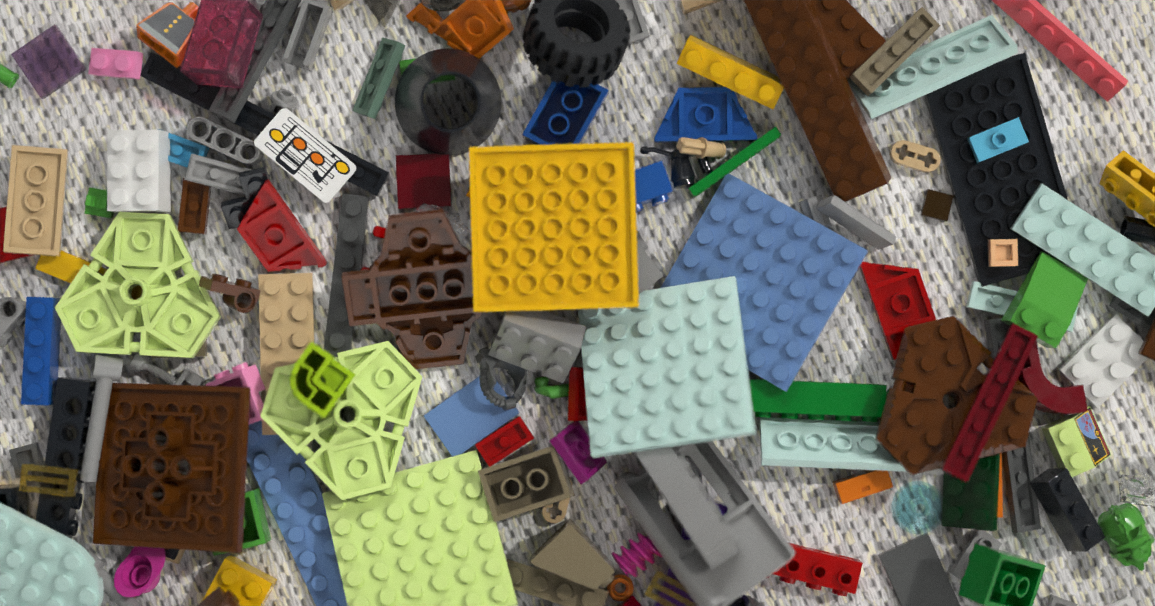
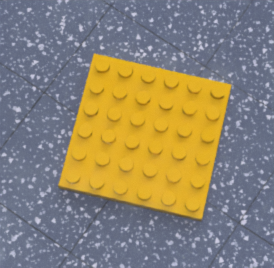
[469,142,639,312]

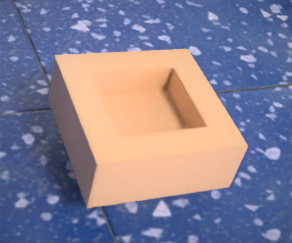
[988,239,1018,267]

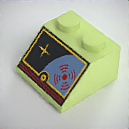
[1041,406,1111,477]

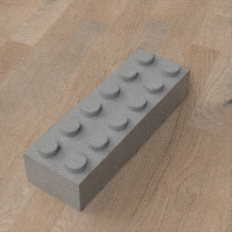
[635,446,739,570]

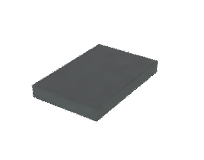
[878,533,960,606]

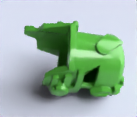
[1098,503,1155,571]

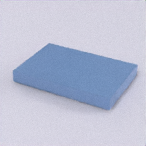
[424,376,520,457]

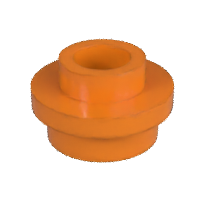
[607,574,634,601]

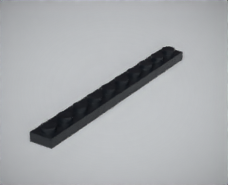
[141,52,390,197]

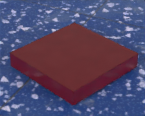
[396,154,452,209]

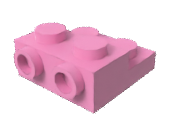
[205,362,265,425]

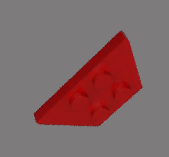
[237,179,327,272]
[860,262,936,360]

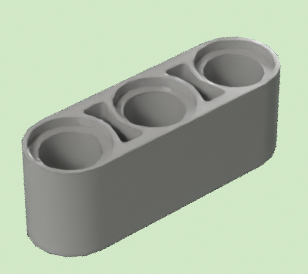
[187,117,264,166]

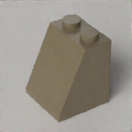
[530,519,615,590]

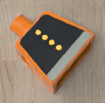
[136,2,202,68]

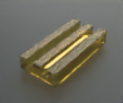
[19,463,78,497]
[644,570,697,606]

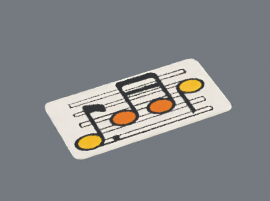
[254,108,356,203]

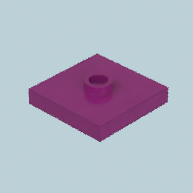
[549,421,607,485]

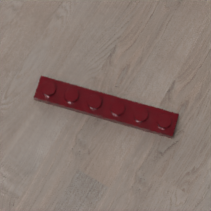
[940,323,1038,482]

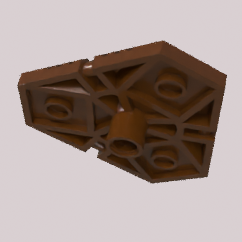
[875,316,1037,475]

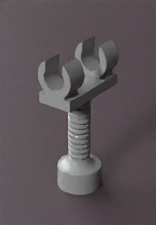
[129,353,205,386]

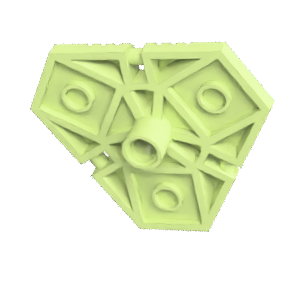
[55,212,221,358]
[260,341,422,500]

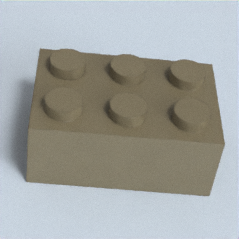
[478,446,575,523]

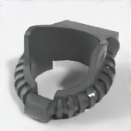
[475,347,528,411]

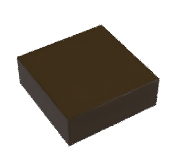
[920,189,954,222]

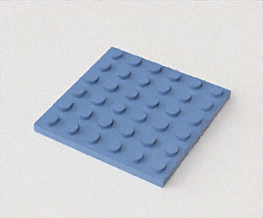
[661,173,868,392]

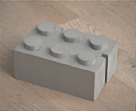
[488,310,586,383]

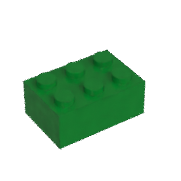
[958,543,1046,606]

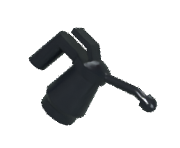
[640,146,713,189]

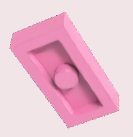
[88,48,143,80]

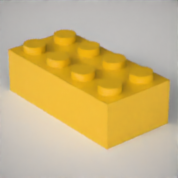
[202,555,277,606]

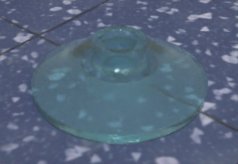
[892,481,943,534]

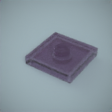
[11,24,87,99]

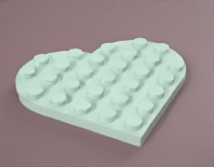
[0,503,104,606]

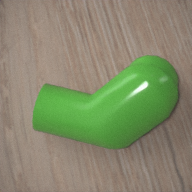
[534,377,569,399]

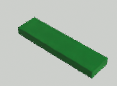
[687,127,781,198]

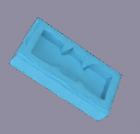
[967,117,1029,163]

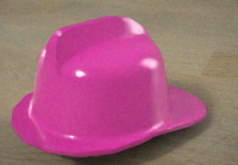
[114,546,166,598]

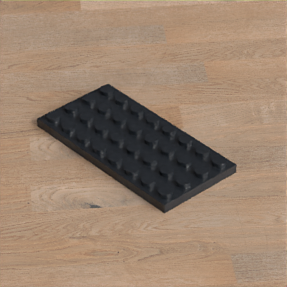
[924,53,1068,287]

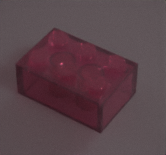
[180,0,263,88]

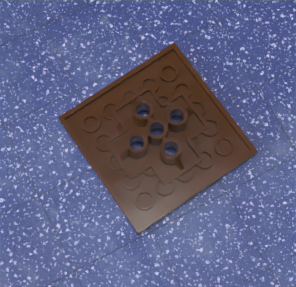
[93,383,250,553]

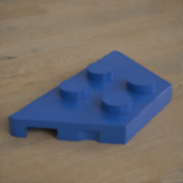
[654,87,757,143]

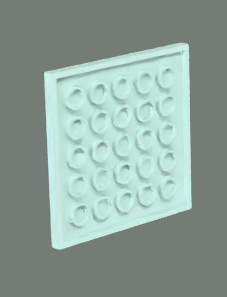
[578,276,756,458]

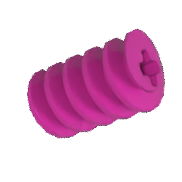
[611,532,662,577]

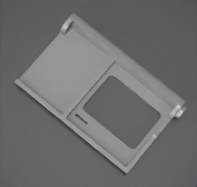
[615,441,795,606]

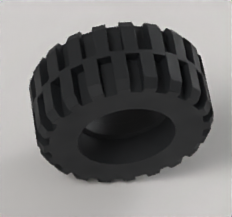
[522,0,631,88]

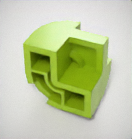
[290,341,356,419]

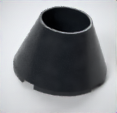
[395,48,501,156]

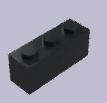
[1029,468,1105,552]

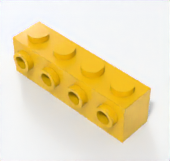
[1099,150,1155,226]

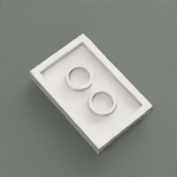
[1058,314,1147,408]

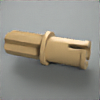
[676,137,726,159]

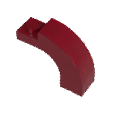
[1017,340,1088,414]

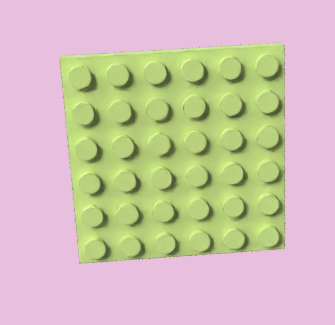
[322,450,518,606]

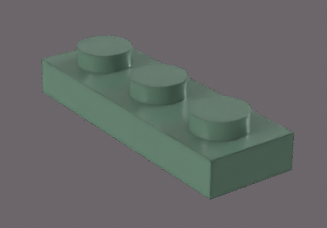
[352,37,406,119]

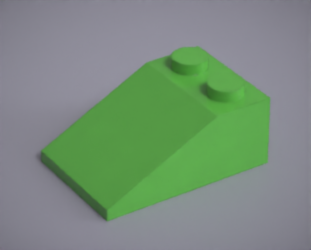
[1001,251,1088,348]

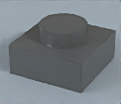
[9,442,44,476]

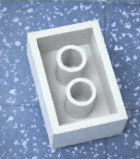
[107,129,171,213]

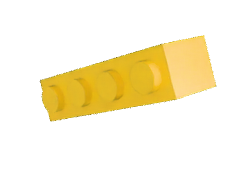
[676,34,784,109]

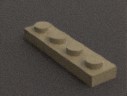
[849,7,941,96]
[507,559,609,606]

